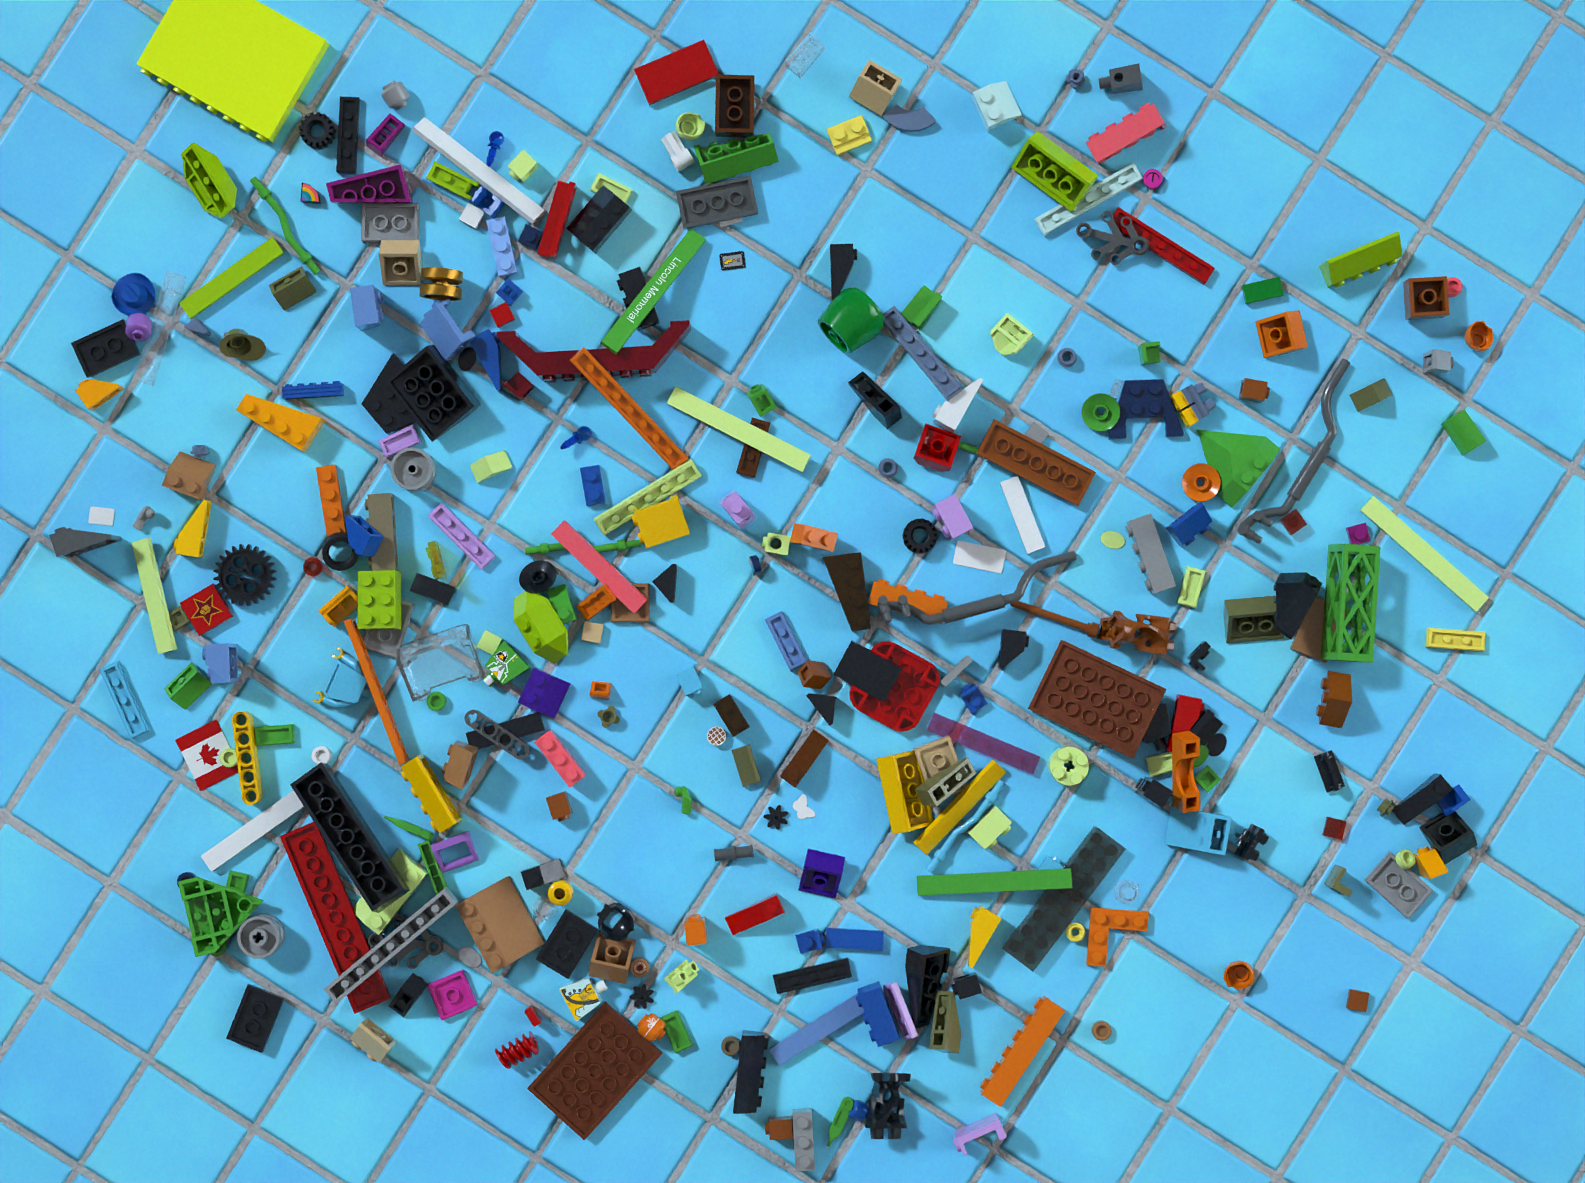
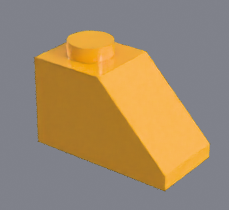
[75,379,124,411]
[1414,846,1448,879]

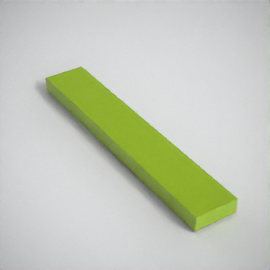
[179,237,285,319]

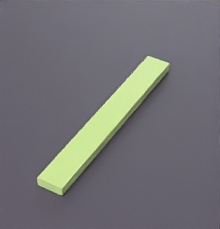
[667,386,811,473]
[1360,496,1489,612]

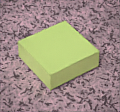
[477,630,503,655]

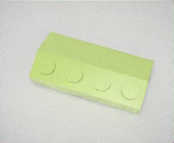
[353,848,428,935]

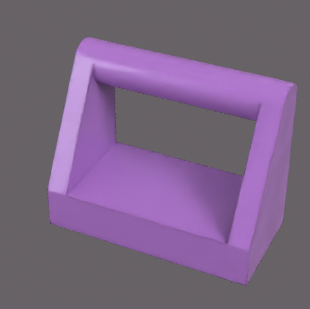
[430,831,479,873]

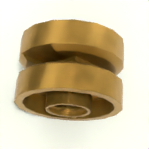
[419,267,463,301]

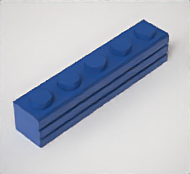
[282,381,344,400]

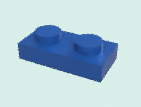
[580,465,606,506]

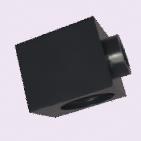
[951,972,982,999]

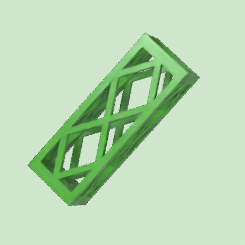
[1321,543,1381,663]

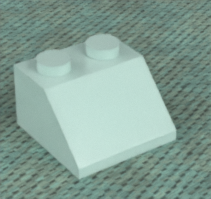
[971,81,1022,132]

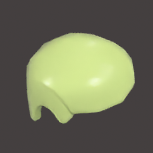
[675,112,706,141]

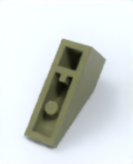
[915,758,977,807]
[929,991,961,1054]

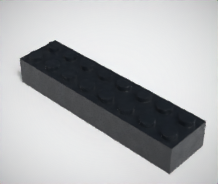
[290,762,410,913]

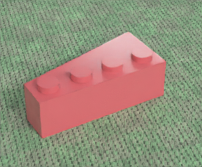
[1086,103,1167,164]

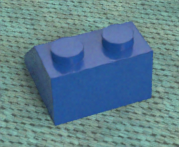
[1166,502,1213,546]

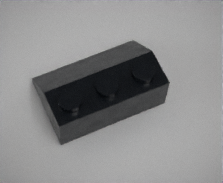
[566,185,632,254]

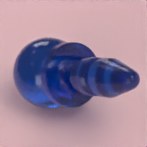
[486,131,504,167]
[560,426,592,449]

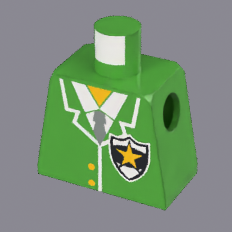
[483,641,531,687]

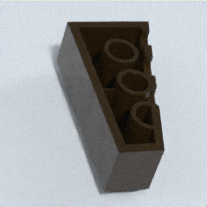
[823,552,871,631]

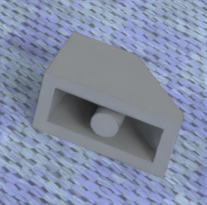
[1423,349,1454,373]

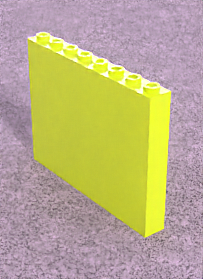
[136,0,330,143]

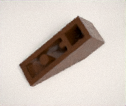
[780,729,829,788]

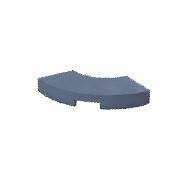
[882,104,936,131]

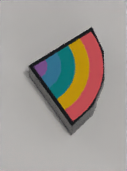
[301,183,321,204]

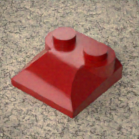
[913,423,961,472]

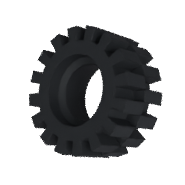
[299,112,336,149]
[902,518,937,553]

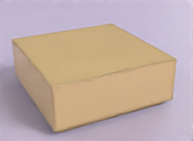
[581,621,604,643]

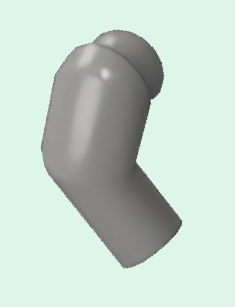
[132,506,155,531]

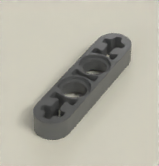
[465,710,530,759]

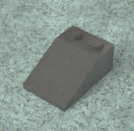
[49,527,122,559]

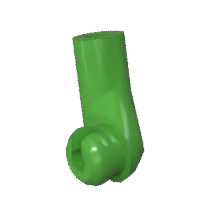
[675,786,692,814]

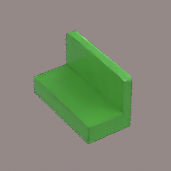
[901,286,942,329]
[164,662,212,709]

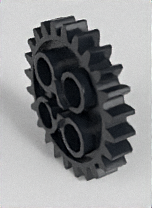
[213,544,277,606]

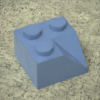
[350,285,384,331]
[202,644,238,683]

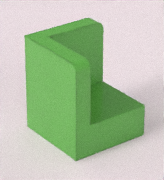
[1138,341,1161,365]

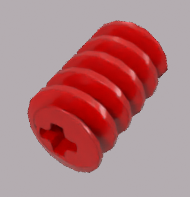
[495,1031,539,1069]

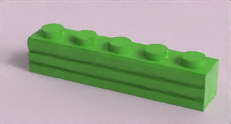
[417,840,448,895]

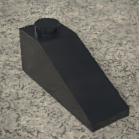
[830,243,857,300]
[848,371,902,429]
[1392,773,1453,825]

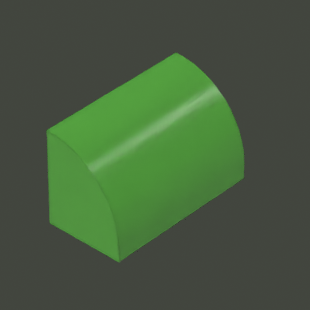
[1441,409,1486,455]

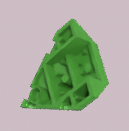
[1197,429,1280,508]
[178,877,264,957]

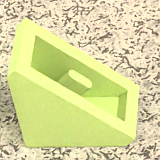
[470,450,513,483]

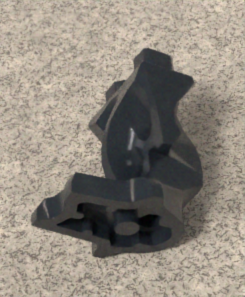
[865,1073,911,1139]

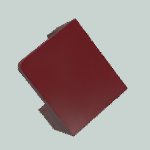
[503,372,535,400]

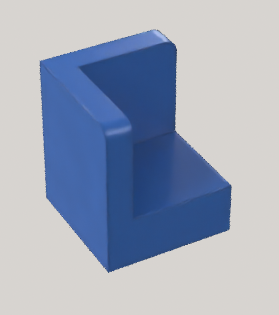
[1436,784,1471,817]

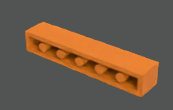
[980,995,1065,1107]

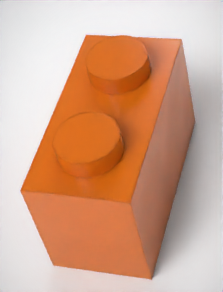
[790,523,838,552]
[684,914,708,946]

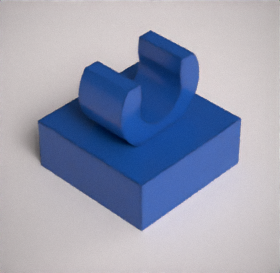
[496,279,523,306]

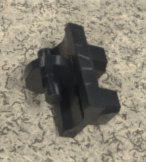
[1235,823,1269,861]

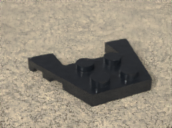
[362,353,416,434]

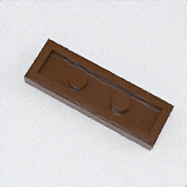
[736,417,771,478]

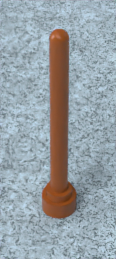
[1010,601,1100,639]

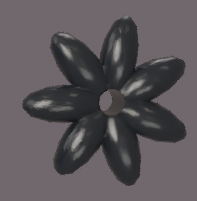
[763,805,788,830]
[629,984,654,1009]

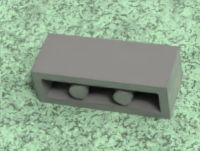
[792,1108,815,1172]

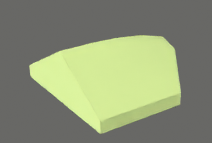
[990,313,1034,356]

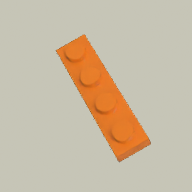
[316,464,347,542]

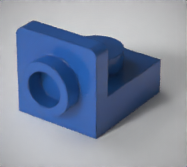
[959,683,988,714]
[795,929,825,954]

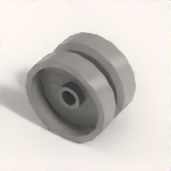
[391,448,436,491]
[237,914,285,959]

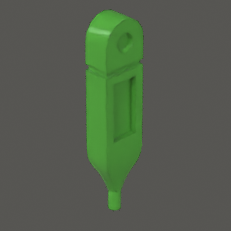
[384,815,435,840]
[827,1096,854,1147]

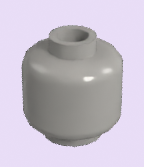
[381,80,410,110]

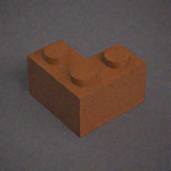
[1316,671,1352,728]

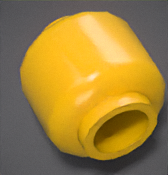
[548,880,574,906]

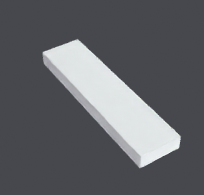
[1000,476,1045,554]

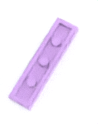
[428,503,496,570]

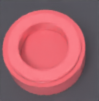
[1447,277,1462,297]

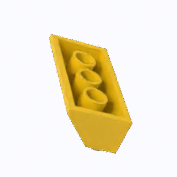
[876,750,933,834]
[401,755,462,833]

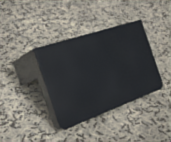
[1189,709,1223,745]

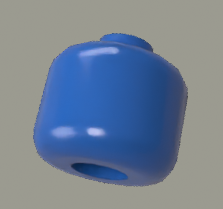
[848,1100,869,1122]

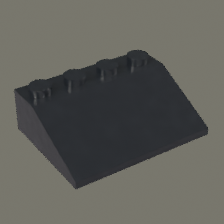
[385,345,481,442]

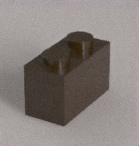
[713,694,750,737]

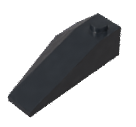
[1274,572,1323,640]
[905,945,950,1028]

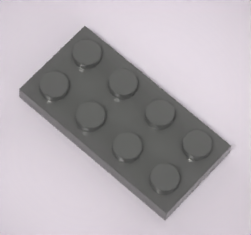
[676,176,758,229]

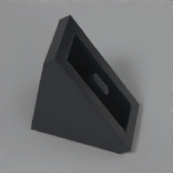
[652,564,677,603]
[806,693,836,726]

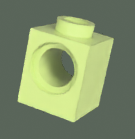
[508,150,539,182]
[762,533,791,556]

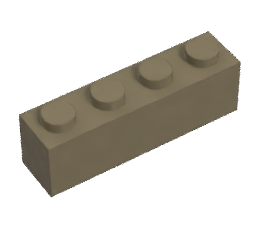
[365,493,398,571]

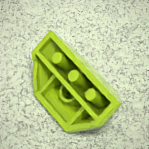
[181,143,237,218]
[513,591,569,663]

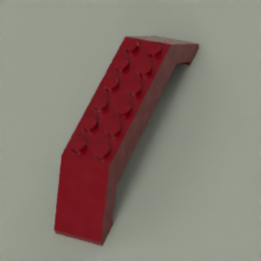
[496,320,691,383]

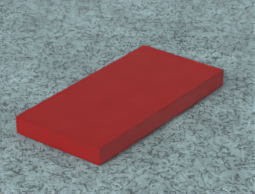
[634,40,719,105]

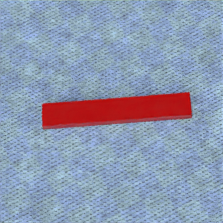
[1113,207,1215,285]

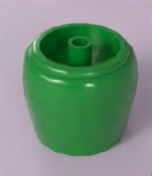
[818,287,884,354]

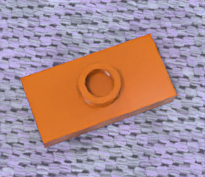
[576,584,617,621]

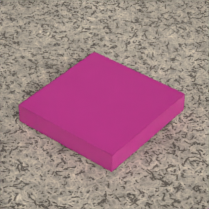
[427,970,478,1021]

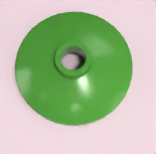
[1082,393,1120,431]

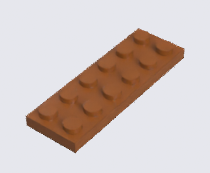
[976,419,1096,506]

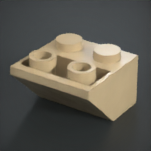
[849,59,902,117]

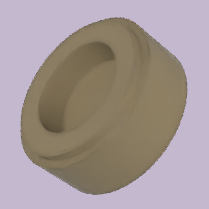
[721,1036,741,1056]

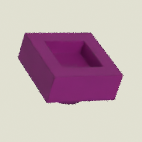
[1346,523,1371,545]

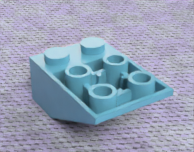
[1165,806,1232,855]

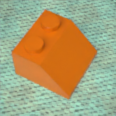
[1255,310,1308,358]

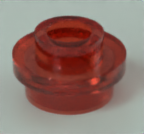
[303,557,323,576]

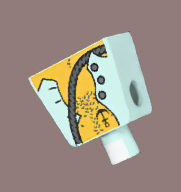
[559,977,608,1021]

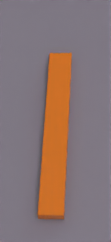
[570,347,689,470]
[344,618,409,765]

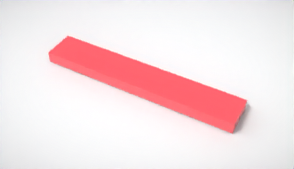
[551,520,648,614]

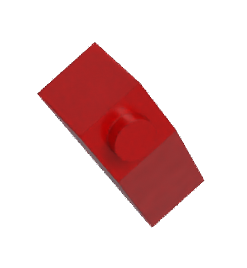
[1166,694,1204,752]
[725,893,785,935]

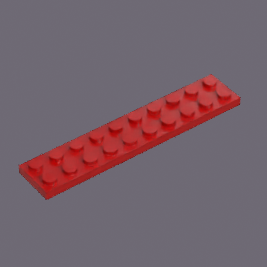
[280,822,391,1014]

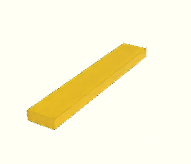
[913,759,1006,855]

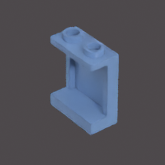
[420,299,475,361]

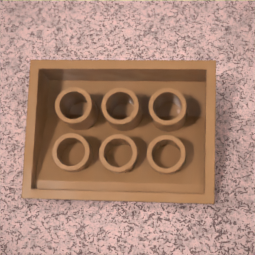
[455,876,545,973]

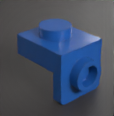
[470,186,505,218]

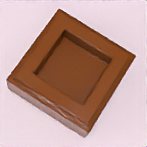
[1346,989,1370,1012]

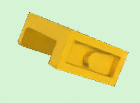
[631,494,690,548]

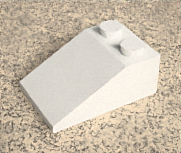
[932,378,983,433]

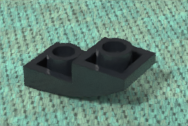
[410,573,455,605]

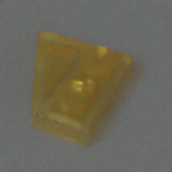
[426,541,447,580]

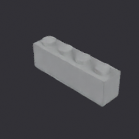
[1125,514,1176,594]

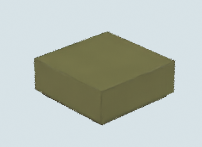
[169,606,191,631]

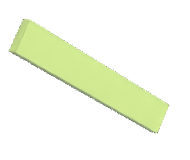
[593,459,702,536]
[132,538,177,654]

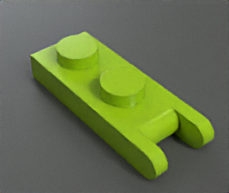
[426,161,481,201]

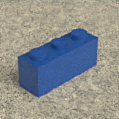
[855,981,900,1047]

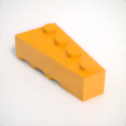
[236,394,326,452]

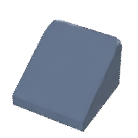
[184,318,211,336]

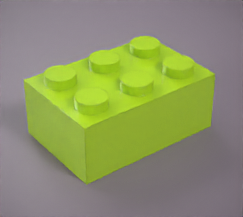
[358,570,401,631]

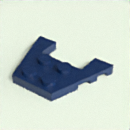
[1108,379,1184,439]

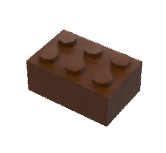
[715,75,755,137]

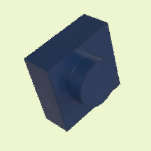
[518,224,543,250]

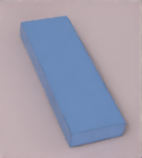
[765,611,806,671]

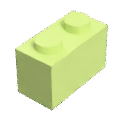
[968,805,1012,849]

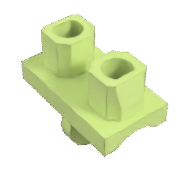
[664,959,699,994]

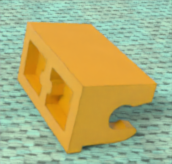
[318,586,358,627]

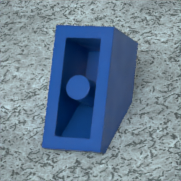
[345,515,384,557]

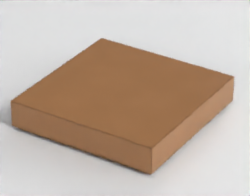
[611,583,650,622]

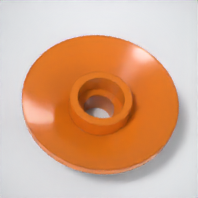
[1182,463,1221,502]

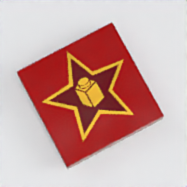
[180,584,234,636]

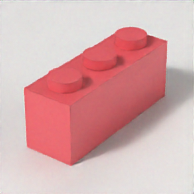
[535,730,586,788]

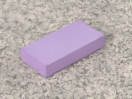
[378,425,422,458]

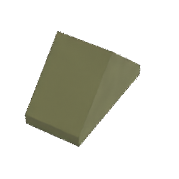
[1349,378,1393,412]

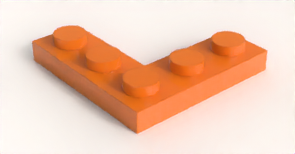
[1086,907,1149,967]

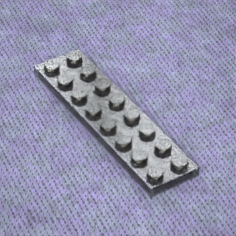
[1002,825,1126,972]

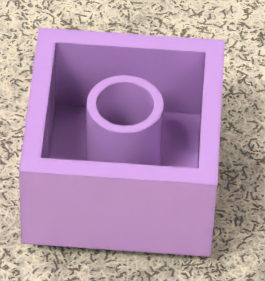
[932,494,973,541]

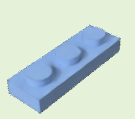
[486,216,518,277]

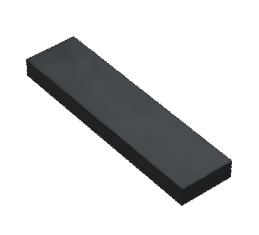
[336,96,360,174]
[466,712,545,749]
[773,957,852,994]

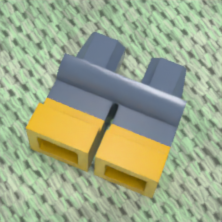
[1170,383,1216,428]

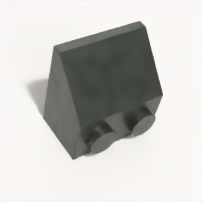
[1419,811,1478,865]

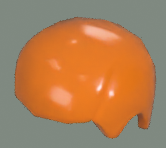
[1464,321,1494,352]
[1223,960,1254,990]

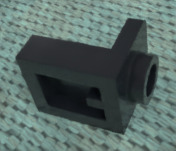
[1187,641,1211,671]

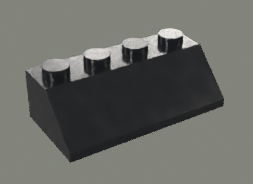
[733,1030,769,1114]

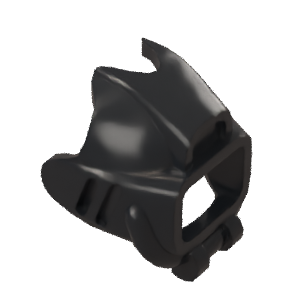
[597,903,634,941]

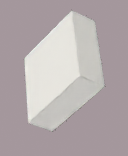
[459,203,485,229]

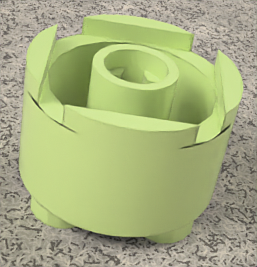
[1048,746,1089,785]

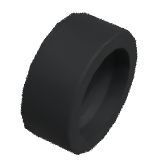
[322,532,359,571]

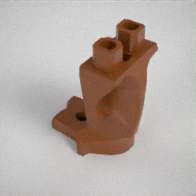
[1097,611,1177,654]

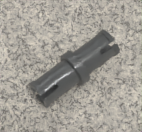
[714,845,754,861]

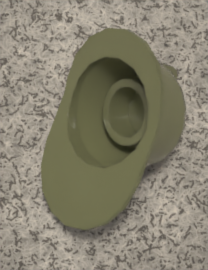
[219,328,266,361]

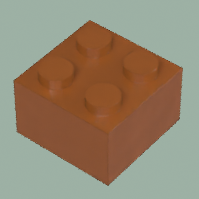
[1403,276,1450,320]

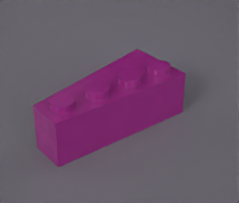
[326,164,413,203]

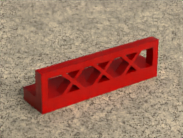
[537,181,577,260]

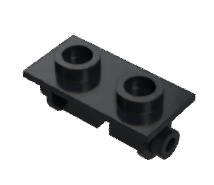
[1314,750,1345,793]

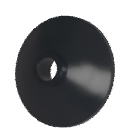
[519,560,557,594]

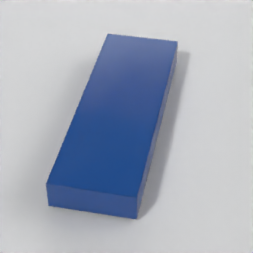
[825,927,884,951]

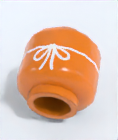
[637,1013,666,1042]

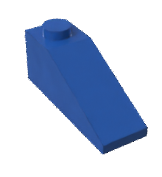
[470,329,502,392]

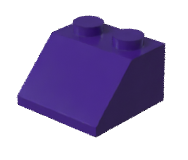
[518,667,571,718]
[798,849,845,899]

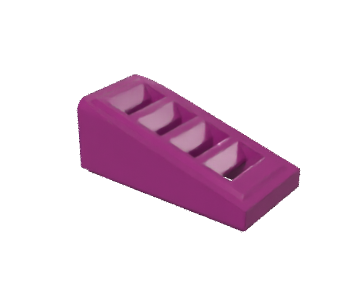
[366,113,405,157]

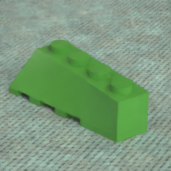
[694,133,779,184]

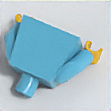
[313,647,372,708]

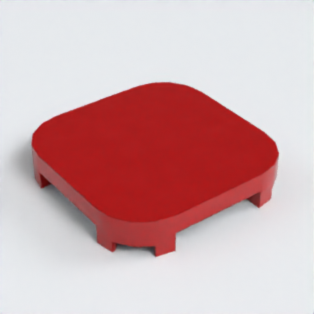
[849,641,940,732]

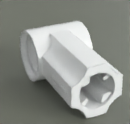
[661,131,695,172]

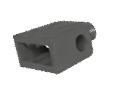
[1098,63,1143,94]

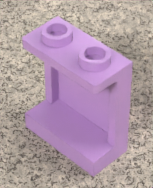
[953,1113,1007,1156]

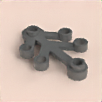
[1076,211,1149,265]
[368,916,444,969]

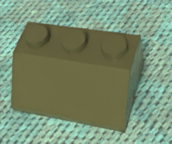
[1223,596,1284,643]

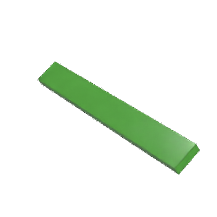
[917,868,1072,896]

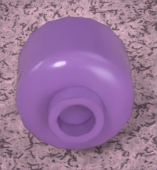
[125,313,152,342]

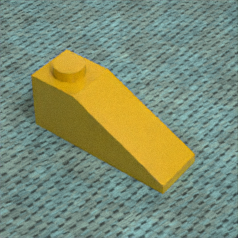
[174,500,212,558]
[968,905,1002,968]

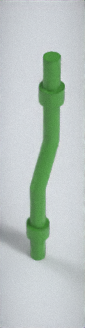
[250,176,321,275]
[525,540,641,555]

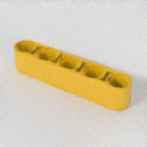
[232,711,263,805]

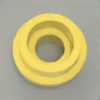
[1066,922,1085,942]

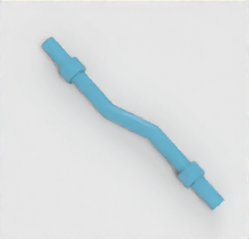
[926,780,1005,873]

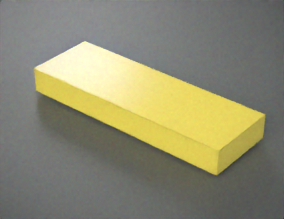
[1425,628,1486,651]

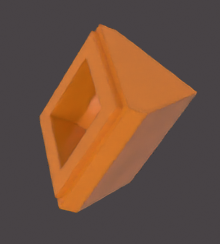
[590,681,611,700]

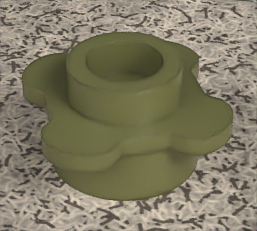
[597,706,620,728]
[1377,798,1394,817]

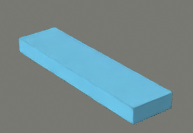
[99,661,150,739]

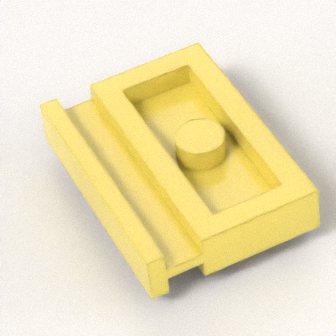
[826,115,872,156]

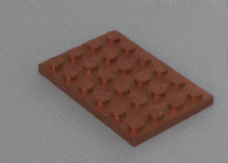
[1028,640,1167,759]
[527,1001,662,1140]

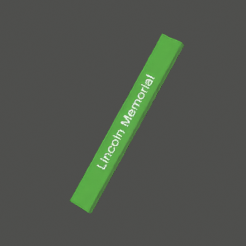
[601,228,706,354]

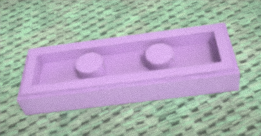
[882,982,918,1039]

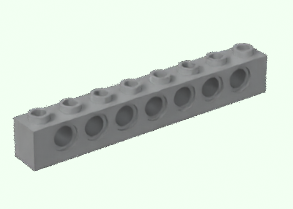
[324,887,459,1004]

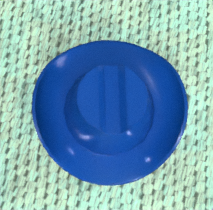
[111,273,156,316]

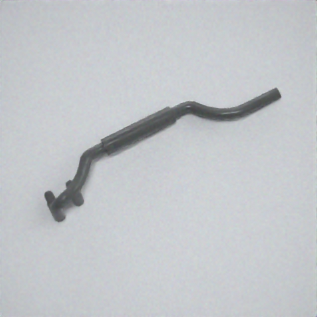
[1237,358,1350,544]
[878,551,1076,625]

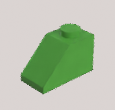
[547,584,578,624]

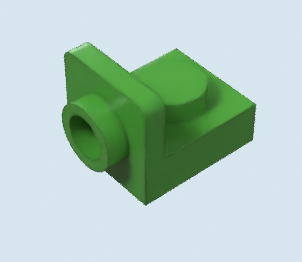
[746,384,777,417]

